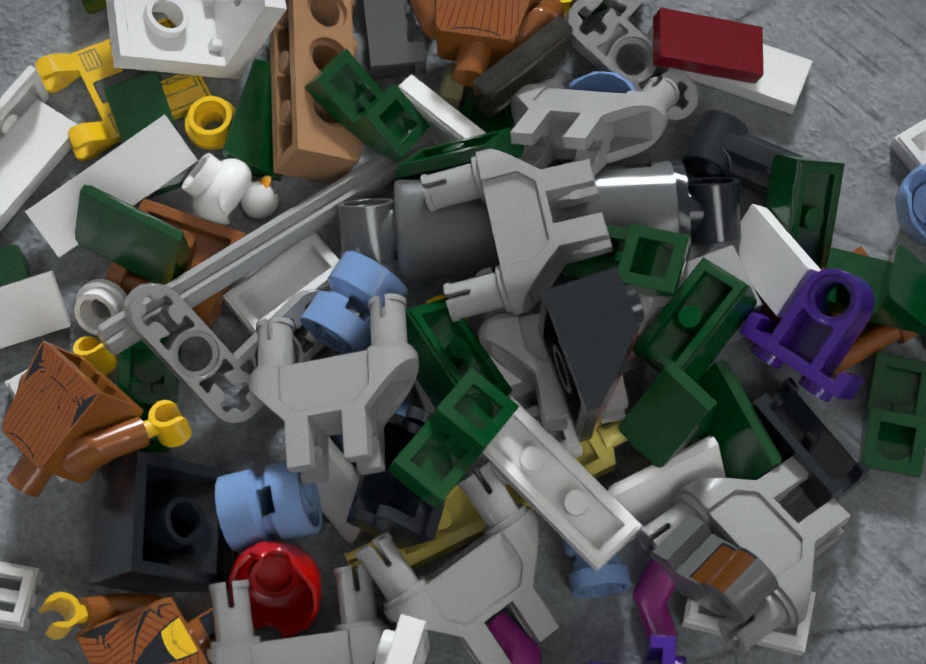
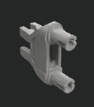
[510,70,680,176]
[421,149,613,322]
[475,267,652,433]
[248,294,419,485]
[636,456,851,655]
[355,460,559,664]
[207,564,390,664]

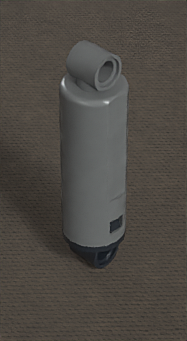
[337,160,741,279]

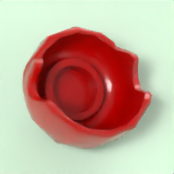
[227,541,322,639]

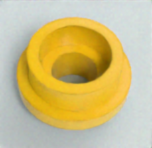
[185,96,236,150]

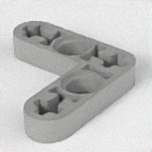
[563,0,698,125]
[123,283,325,423]

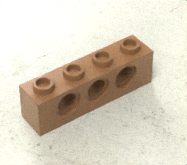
[270,0,363,184]

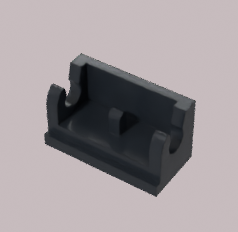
[752,377,870,509]
[346,406,447,550]

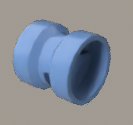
[562,538,631,598]

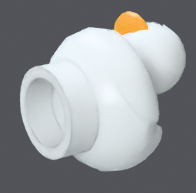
[182,153,279,226]

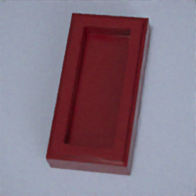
[653,7,764,84]

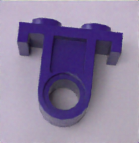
[739,268,875,402]

